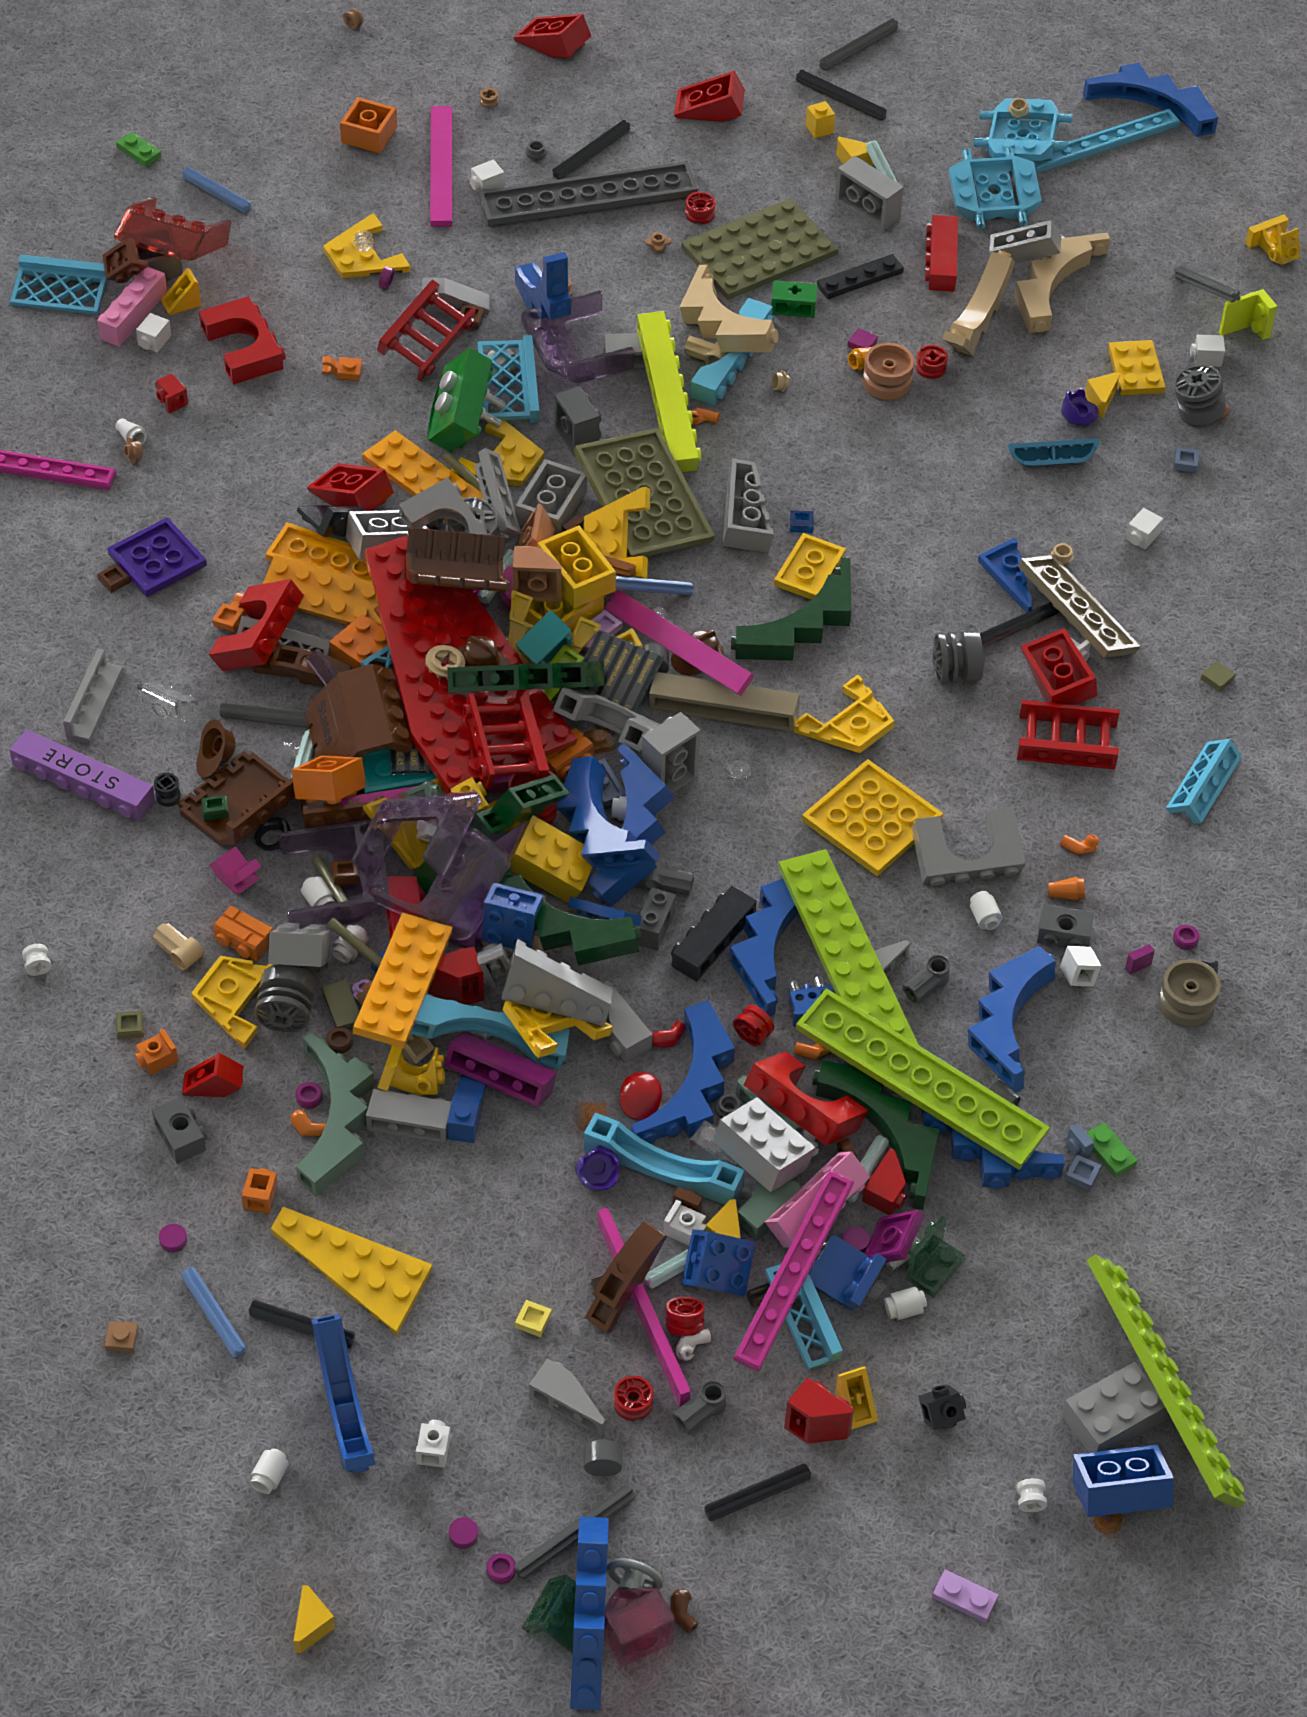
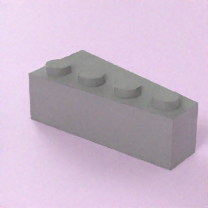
[723,459,774,553]
[501,939,613,1026]

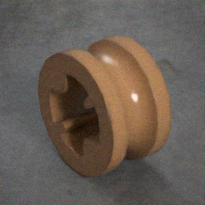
[343,8,363,30]
[480,88,498,107]

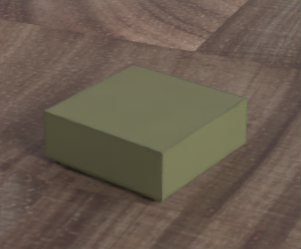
[1201,661,1236,692]
[116,1011,144,1039]

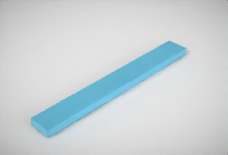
[1032,109,1180,173]

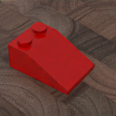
[513,14,591,59]
[674,71,745,122]
[307,463,394,511]
[1021,628,1098,705]

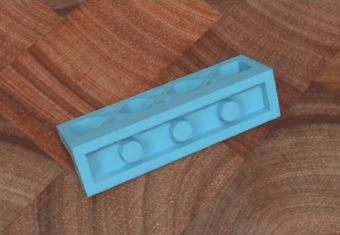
[1166,739,1242,824]
[765,1264,843,1371]

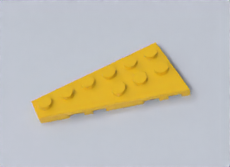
[271,1207,433,1336]

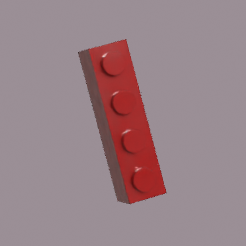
[925,215,958,292]
[384,876,426,940]

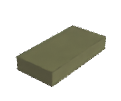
[322,979,359,1029]

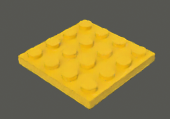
[802,759,943,877]

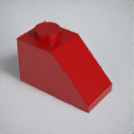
[182,1052,244,1097]
[862,1148,907,1215]

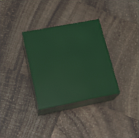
[202,795,229,821]

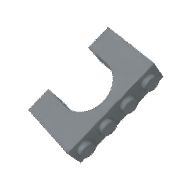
[399,477,488,535]
[553,687,661,752]
[911,807,1026,886]

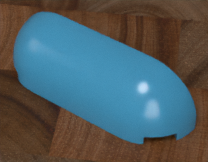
[1008,438,1099,466]

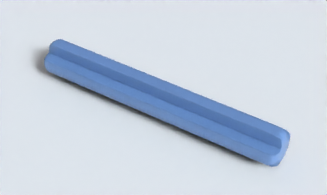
[182,167,251,213]
[616,576,693,595]
[182,1267,246,1358]

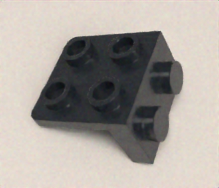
[297,505,366,537]

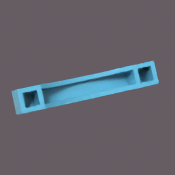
[690,298,774,406]
[410,994,570,1069]
[584,1113,745,1205]

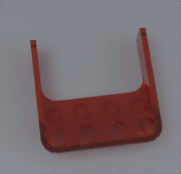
[114,197,231,261]

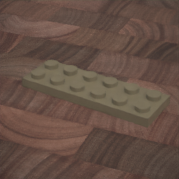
[1018,555,1140,658]

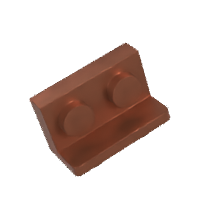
[102,238,149,284]

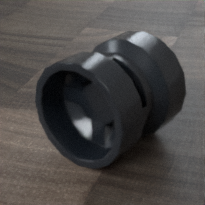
[154,772,181,807]

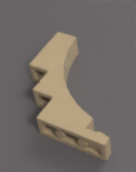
[1014,233,1110,333]
[942,250,1015,356]
[680,265,778,353]

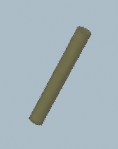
[442,452,481,492]
[312,855,350,909]
[327,918,383,968]

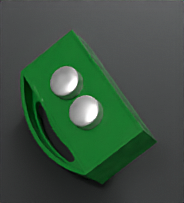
[427,348,505,453]

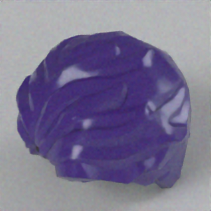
[1061,388,1099,426]
[575,1145,621,1192]

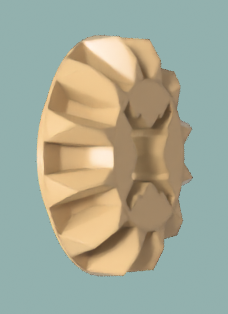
[425,645,465,680]

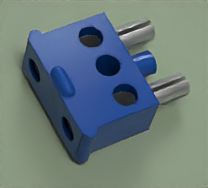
[789,977,833,1027]

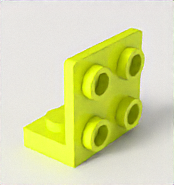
[1219,289,1277,340]

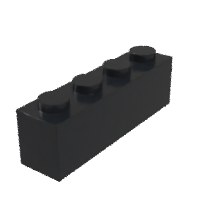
[671,886,757,982]

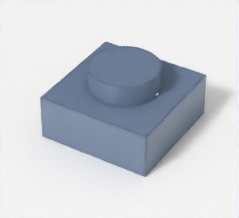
[1173,447,1199,473]
[1066,1123,1094,1159]
[1065,1155,1102,1191]

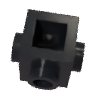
[918,1385,966,1430]

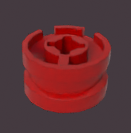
[685,192,716,224]
[915,345,948,379]
[733,1005,775,1046]
[665,1297,705,1336]
[613,1375,654,1421]

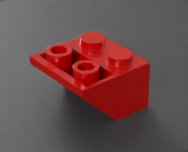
[428,947,484,1005]
[784,1377,854,1444]

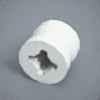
[22,944,51,976]
[1016,1478,1047,1512]

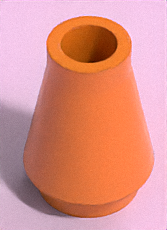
[1048,876,1085,901]

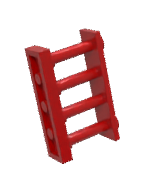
[377,279,475,381]
[463,689,549,789]
[1017,700,1120,770]

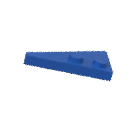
[978,537,1033,612]

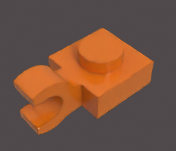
[322,356,362,381]
[212,593,246,633]

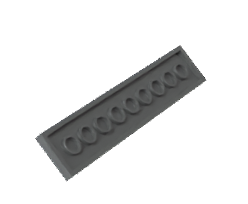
[479,161,698,226]

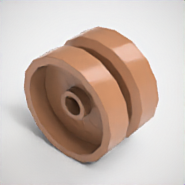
[863,343,914,400]

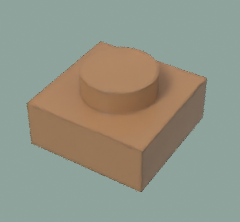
[105,1321,138,1353]

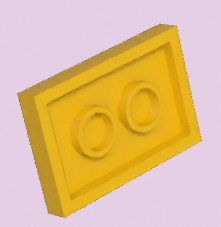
[1108,340,1166,396]
[774,533,846,600]

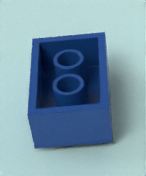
[1073,1445,1174,1517]

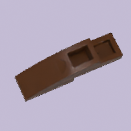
[251,644,352,686]
[585,1221,667,1333]

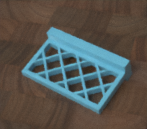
[10,254,110,315]
[477,335,539,423]

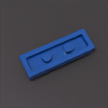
[568,897,642,926]

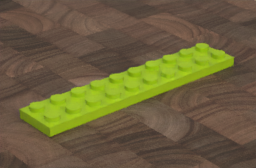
[778,849,918,1045]
[796,988,1050,1170]
[1086,1254,1247,1508]

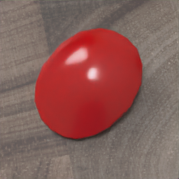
[619,1072,662,1121]

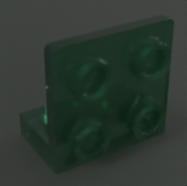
[906,1216,966,1298]
[522,1574,609,1654]

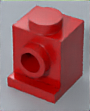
[155,373,188,414]

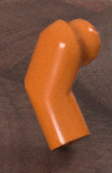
[691,408,720,425]
[1060,834,1099,855]
[794,1042,831,1060]
[290,1109,326,1136]

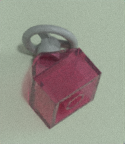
[604,1558,675,1669]

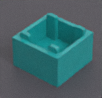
[516,610,574,664]

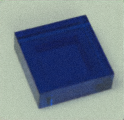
[790,510,814,533]

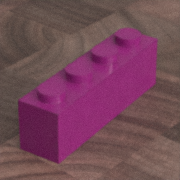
[444,1031,557,1107]

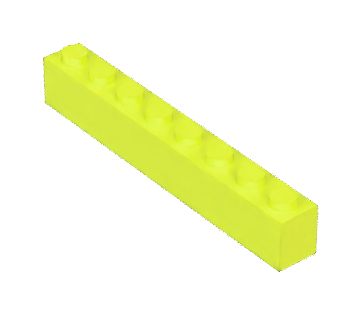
[636,311,701,472]

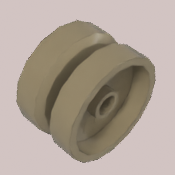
[1158,959,1221,1027]

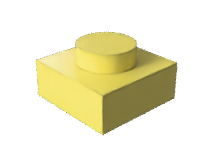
[515,1300,552,1337]

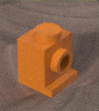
[134,1029,178,1075]
[241,1168,278,1214]

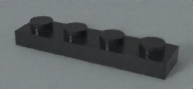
[817,254,904,300]

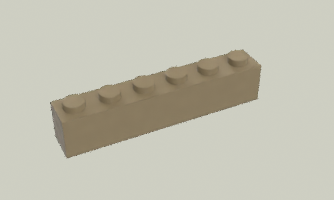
[649,672,800,732]

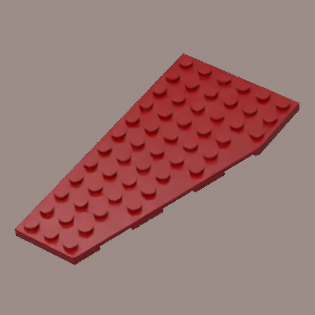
[364,528,577,794]

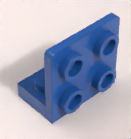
[482,883,543,949]
[682,1229,755,1296]
[809,1235,887,1311]

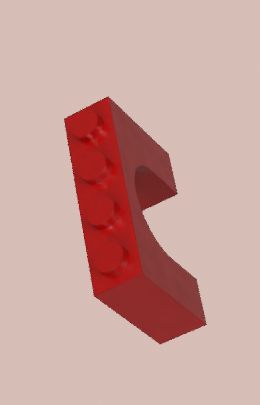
[199,296,286,385]
[208,579,304,671]
[743,1051,868,1146]

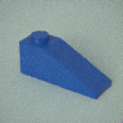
[447,1074,487,1143]

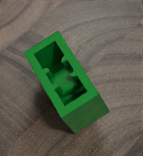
[771,280,818,318]

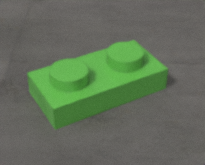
[116,132,161,167]
[1086,1122,1138,1178]

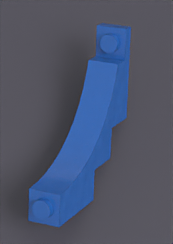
[588,743,675,907]
[557,756,660,869]
[729,878,799,1016]
[968,946,1056,1093]

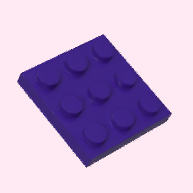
[107,517,207,597]

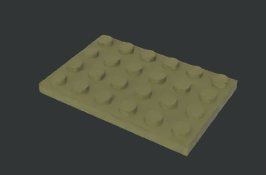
[681,198,838,300]
[573,428,715,557]

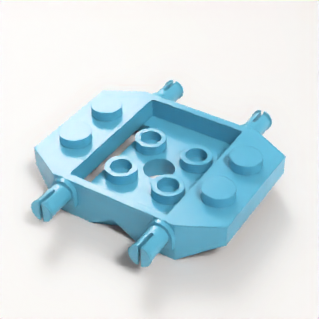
[974,98,1073,161]
[949,145,1042,229]

